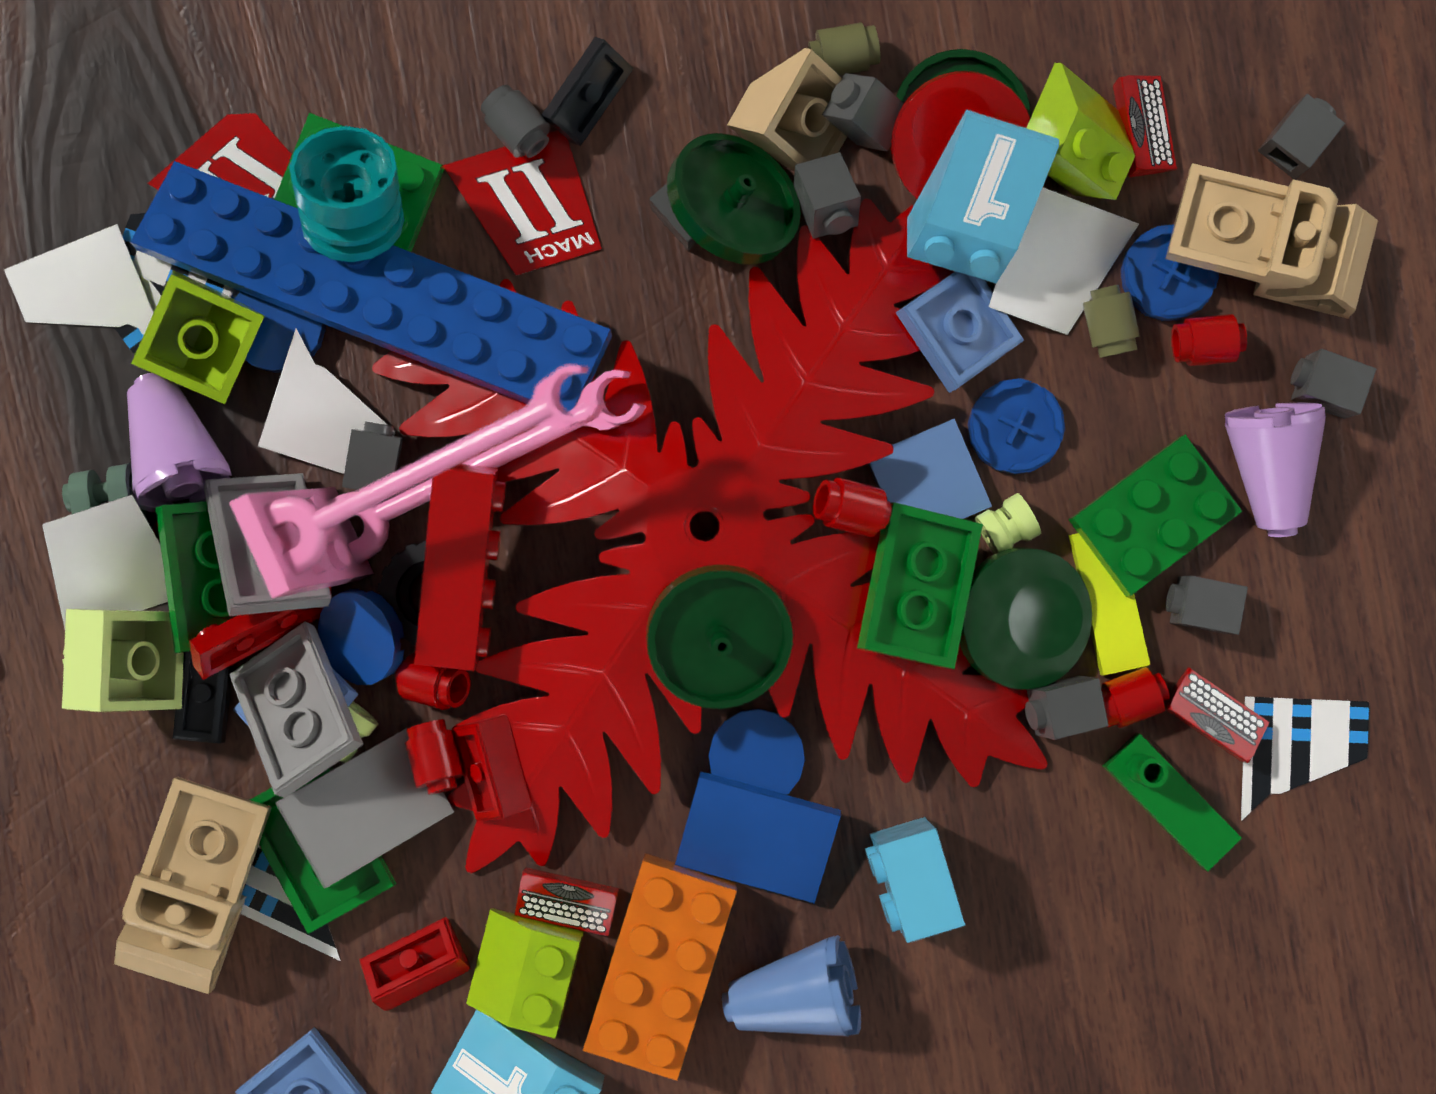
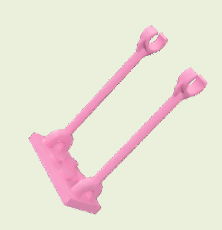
[229,365,646,599]

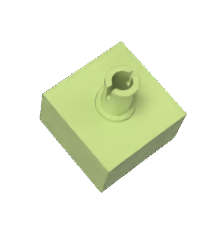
[62,609,184,712]

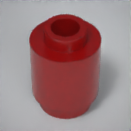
[1171,314,1247,366]
[813,478,892,537]
[395,653,471,710]
[1101,667,1170,728]
[405,719,464,795]

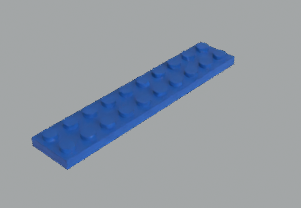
[130,161,612,412]

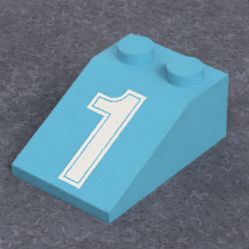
[907,110,1059,283]
[431,1009,605,1094]

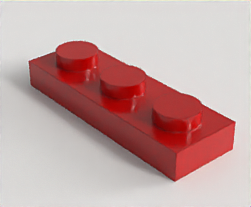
[189,587,332,680]

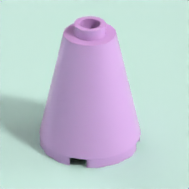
[127,373,232,512]
[1225,402,1326,537]

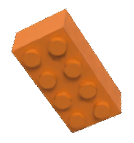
[583,853,737,1081]

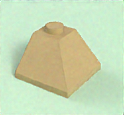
[727,48,847,171]

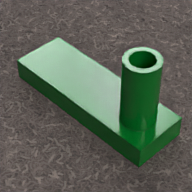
[1102,733,1242,872]

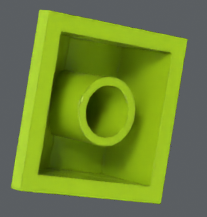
[1026,63,1135,200]
[131,270,264,404]
[466,908,584,1039]

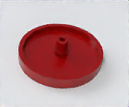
[891,71,1030,199]

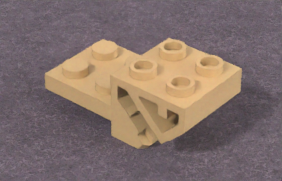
[1165,163,1378,319]
[114,777,272,994]

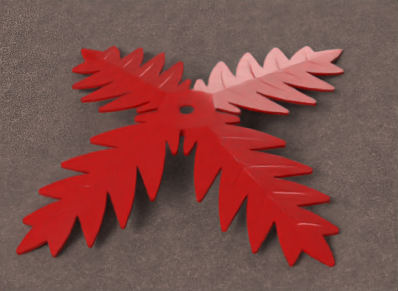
[372,199,1048,873]

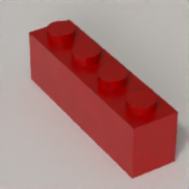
[414,464,506,671]

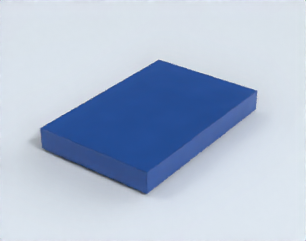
[675,771,841,904]

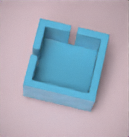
[865,817,965,943]

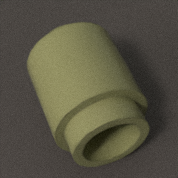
[808,22,881,76]
[1083,285,1140,358]

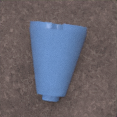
[722,936,861,1037]

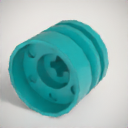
[289,126,404,262]

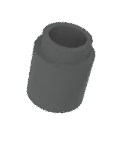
[481,85,550,158]

